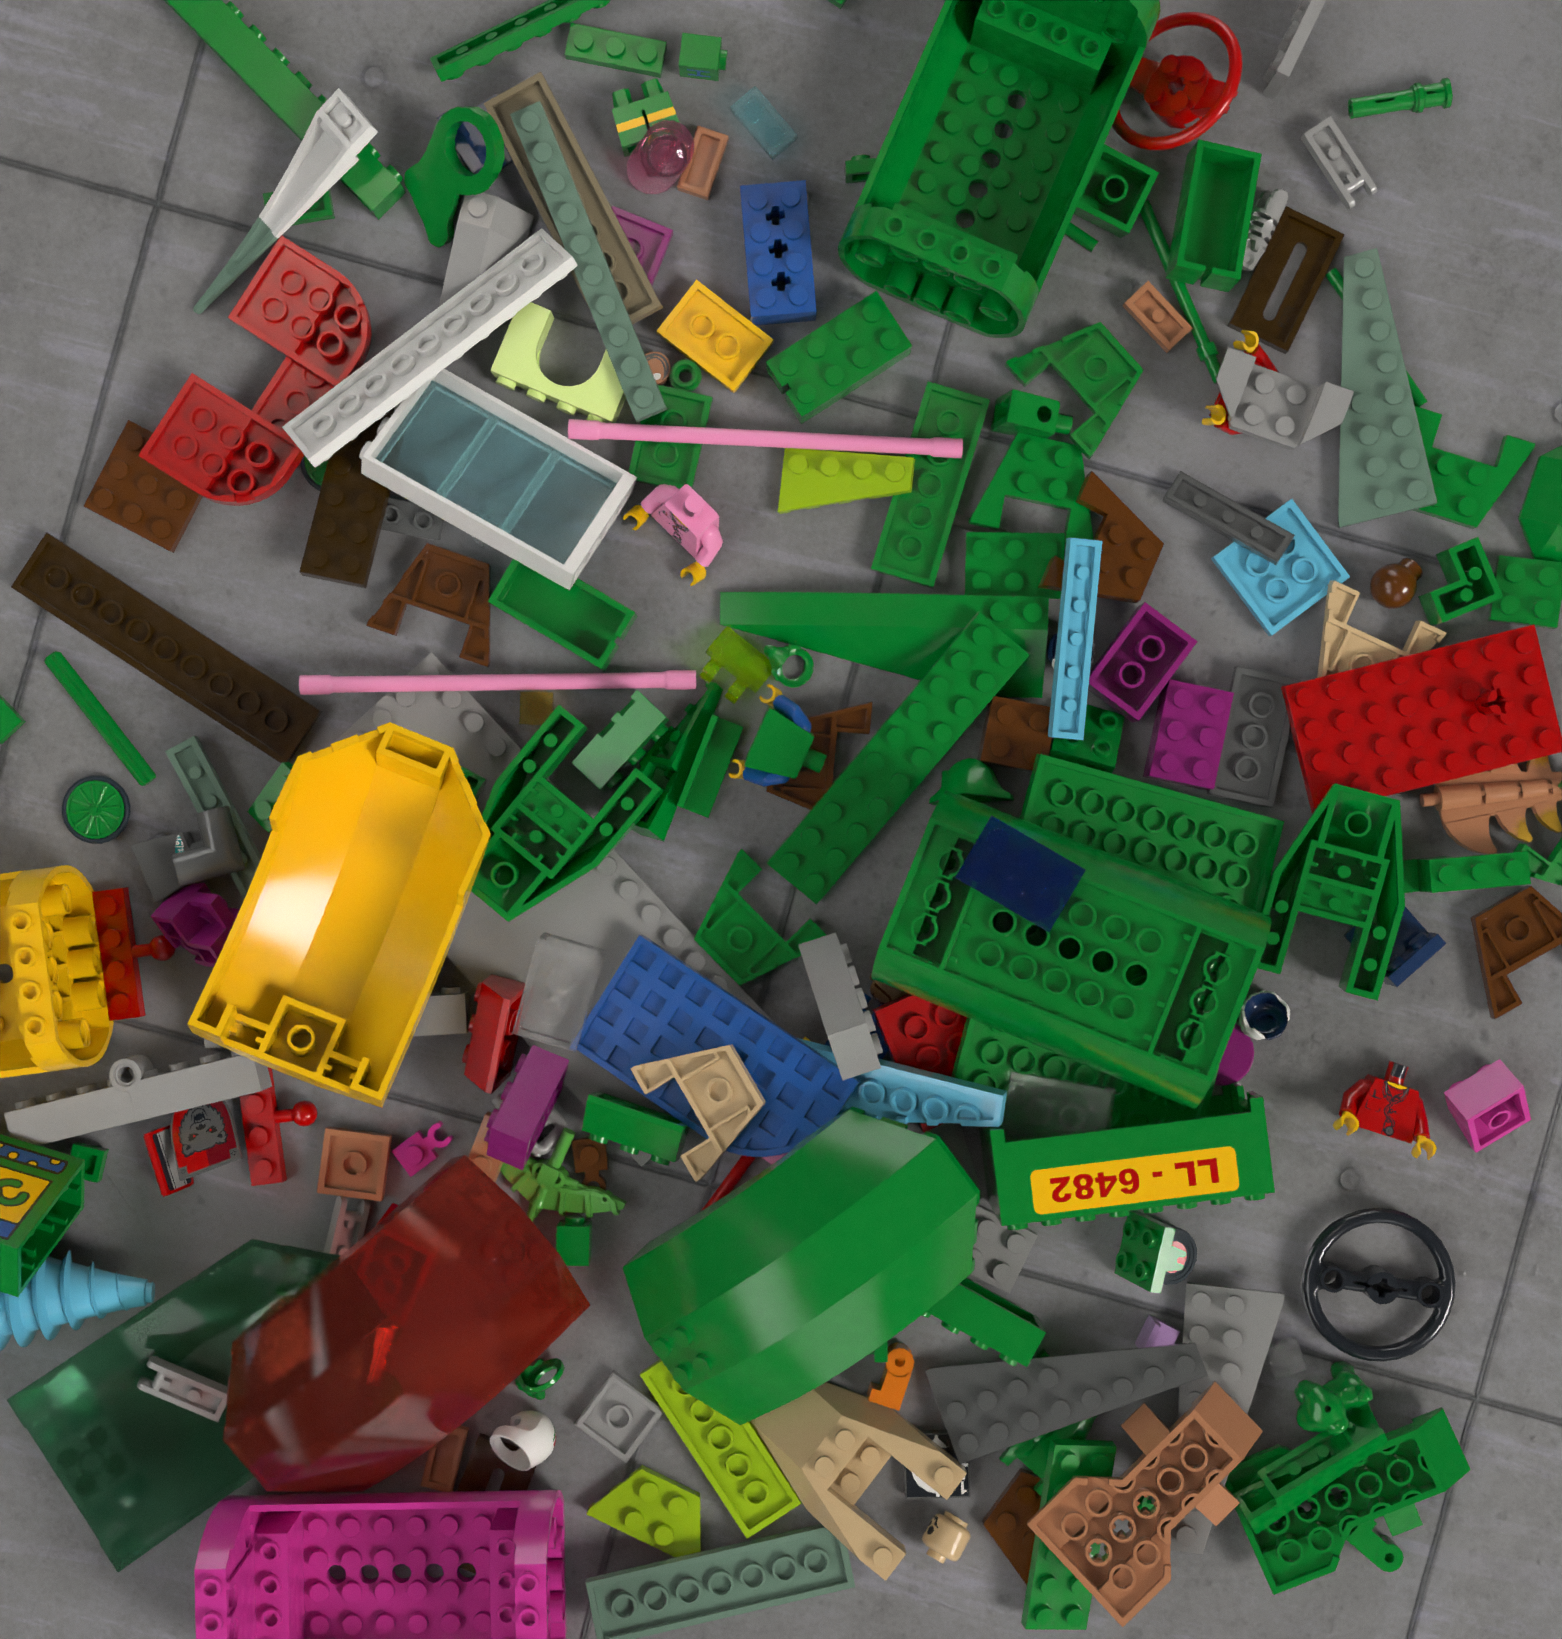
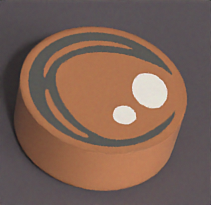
[645,352,671,385]

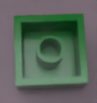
[1074,144,1159,238]

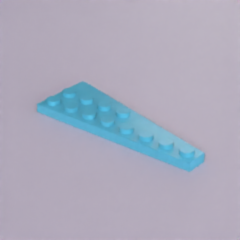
[798,1038,1007,1127]

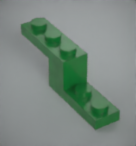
[1403,851,1531,893]

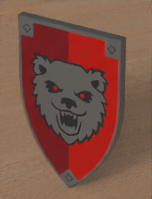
[171,1100,242,1181]

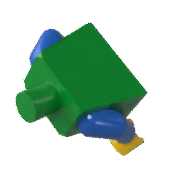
[728,684,827,787]

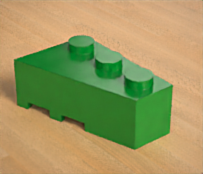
[571,690,669,790]

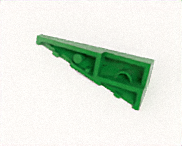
[599,681,723,842]

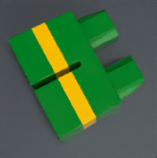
[612,78,683,157]

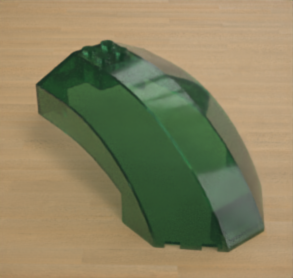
[7,1239,382,1572]

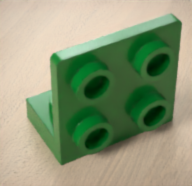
[1048,705,1124,773]

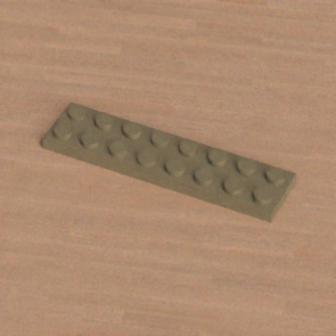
[484,72,663,324]

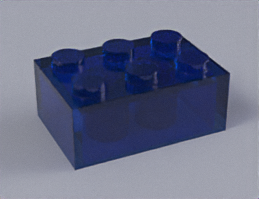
[955,815,1086,932]

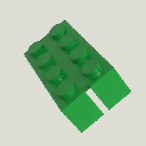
[1165,139,1262,292]
[766,291,912,424]
[488,559,637,672]
[922,1278,1046,1367]

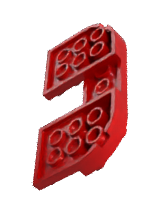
[138,235,372,506]

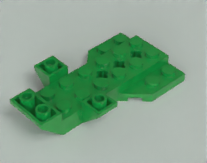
[1225,1402,1471,1595]

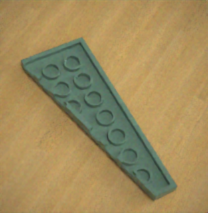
[1338,248,1437,528]

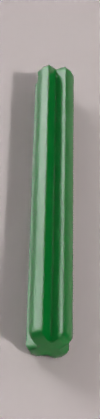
[44,651,156,786]

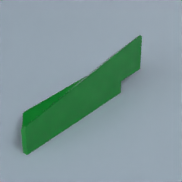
[1232,1422,1388,1534]

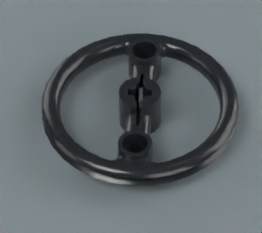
[1301,1208,1456,1362]

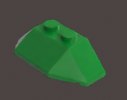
[1518,445,1562,562]

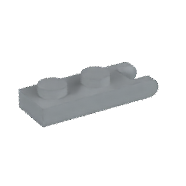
[1300,116,1377,210]
[317,1196,370,1287]
[137,1356,233,1422]

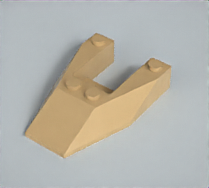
[750,1382,967,1581]

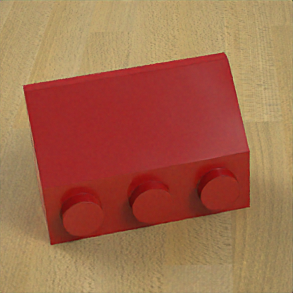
[462,974,529,1094]

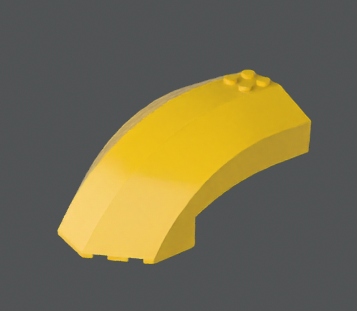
[187,722,491,1108]

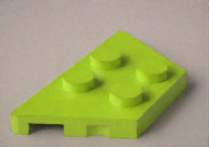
[586,1465,701,1558]

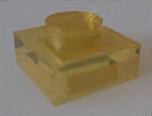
[519,692,554,725]

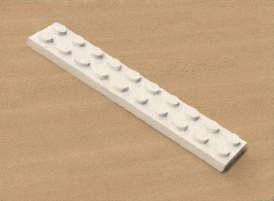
[282,228,578,468]

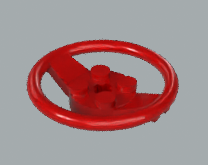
[1112,12,1243,151]

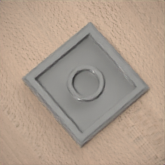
[574,1369,664,1463]

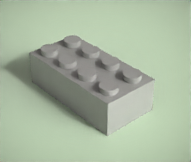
[798,933,883,1080]

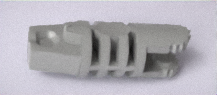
[1242,189,1289,271]

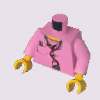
[623,484,723,586]

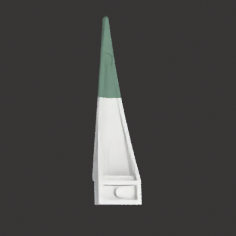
[193,88,378,314]

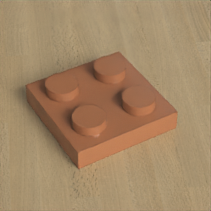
[317,1126,392,1201]

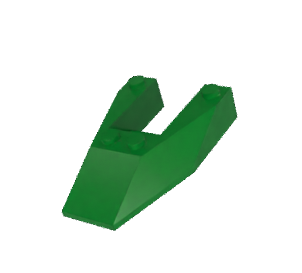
[471,705,664,922]
[1258,783,1405,1001]

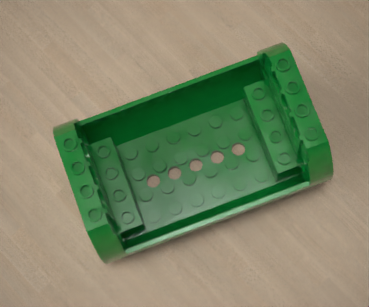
[838,0,1160,338]
[871,790,1271,1109]

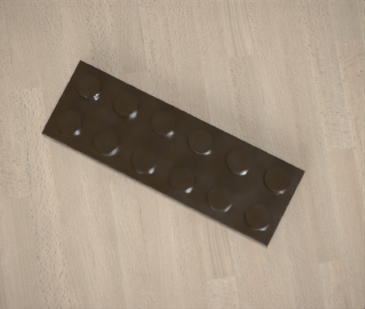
[299,408,405,588]

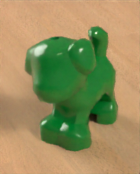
[1294,1361,1373,1436]

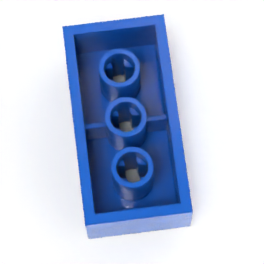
[740,180,817,326]

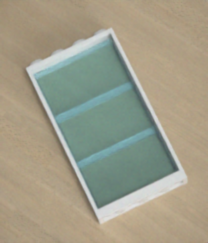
[359,369,637,590]

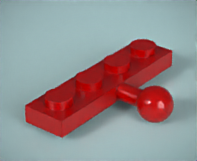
[92,887,176,1021]
[239,1067,318,1186]

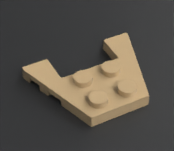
[1317,580,1447,678]
[630,1044,766,1182]

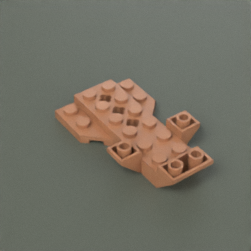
[1027,1381,1263,1627]

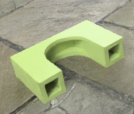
[490,302,626,423]

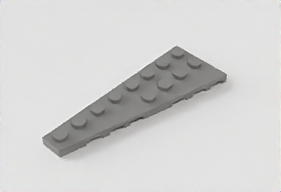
[1170,1282,1285,1554]

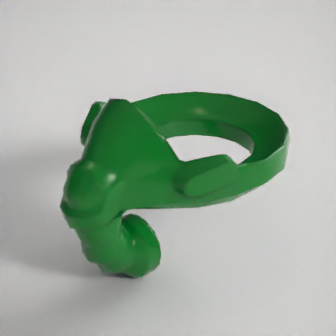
[763,644,814,688]
[515,1358,565,1400]

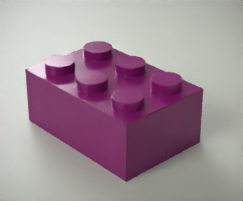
[1088,602,1198,723]
[1143,679,1234,790]
[484,1045,569,1171]

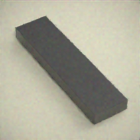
[1163,471,1294,565]

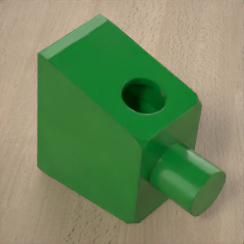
[990,389,1073,438]

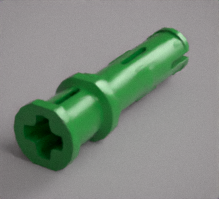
[1348,78,1453,119]

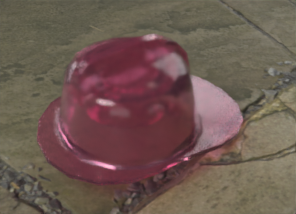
[627,120,694,194]

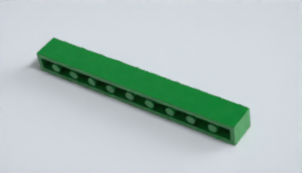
[164,0,406,220]

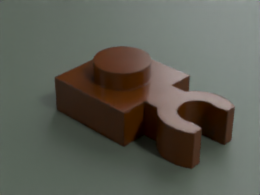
[572,1137,609,1190]

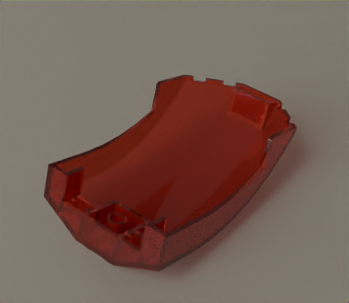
[223,1155,591,1492]

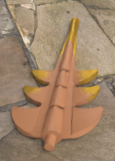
[1420,756,1562,854]

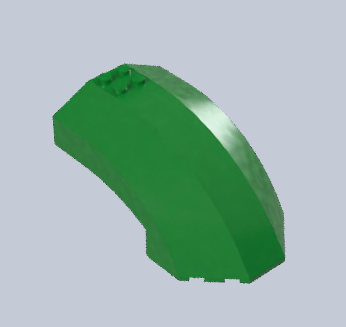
[622,1106,980,1425]

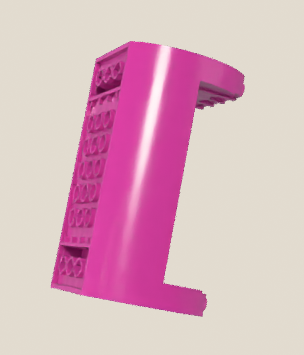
[194,1490,567,1639]

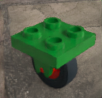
[1114,1210,1197,1294]

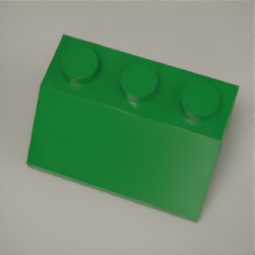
[582,1091,690,1166]

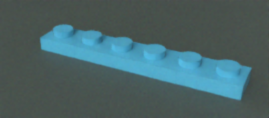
[1048,538,1102,740]

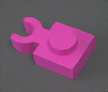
[392,1121,453,1177]

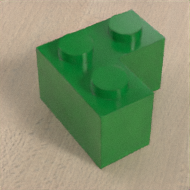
[1418,537,1504,626]

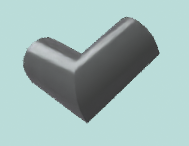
[171,806,246,886]

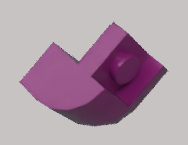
[150,883,240,968]

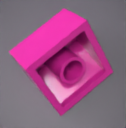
[1444,1059,1531,1153]

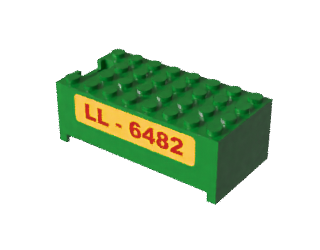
[979,1082,1275,1230]

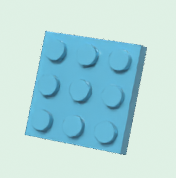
[1211,499,1350,636]

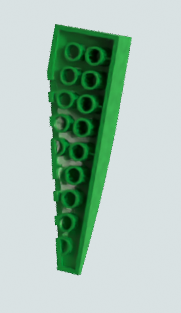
[720,592,1049,698]

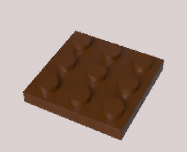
[84,420,202,553]

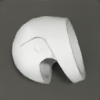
[490,1410,556,1471]

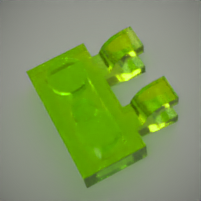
[699,626,772,704]

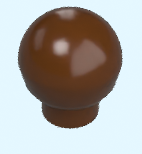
[1370,558,1423,609]

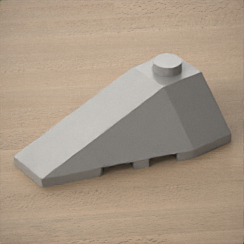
[439,193,535,306]

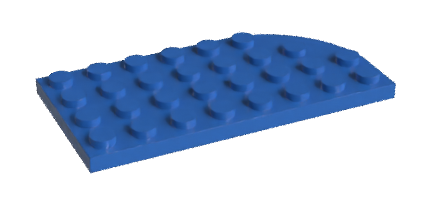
[571,935,860,1157]

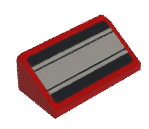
[143,1124,194,1197]

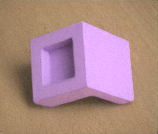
[1135,1315,1180,1348]

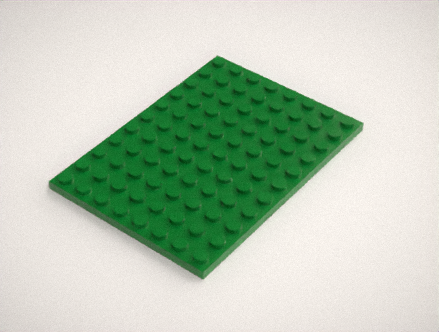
[951,754,1285,1136]

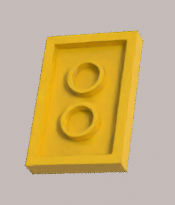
[657,279,774,393]

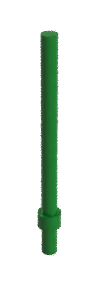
[1140,200,1221,384]

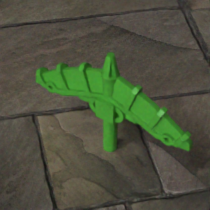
[500,1128,627,1223]

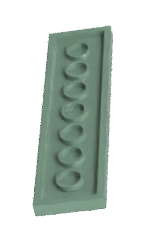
[585,1524,855,1639]

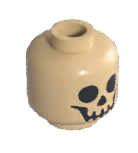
[922,1511,971,1564]

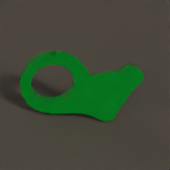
[404,106,505,248]

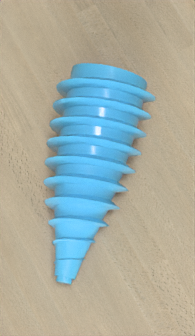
[0,1250,155,1351]

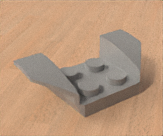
[1216,347,1354,450]

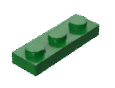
[564,23,667,78]

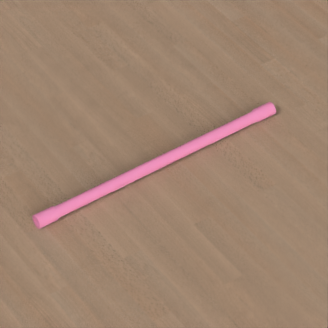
[568,419,963,458]
[299,670,696,695]

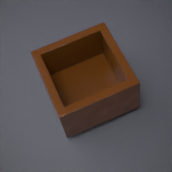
[977,696,1052,772]

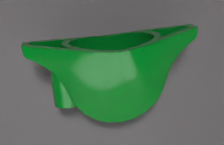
[929,758,1014,805]

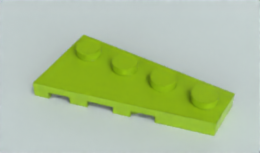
[778,448,915,514]

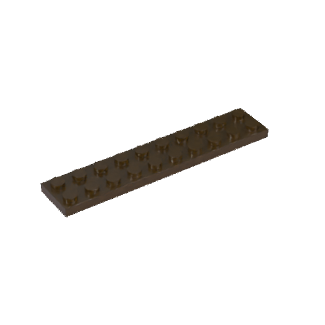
[11,532,323,763]

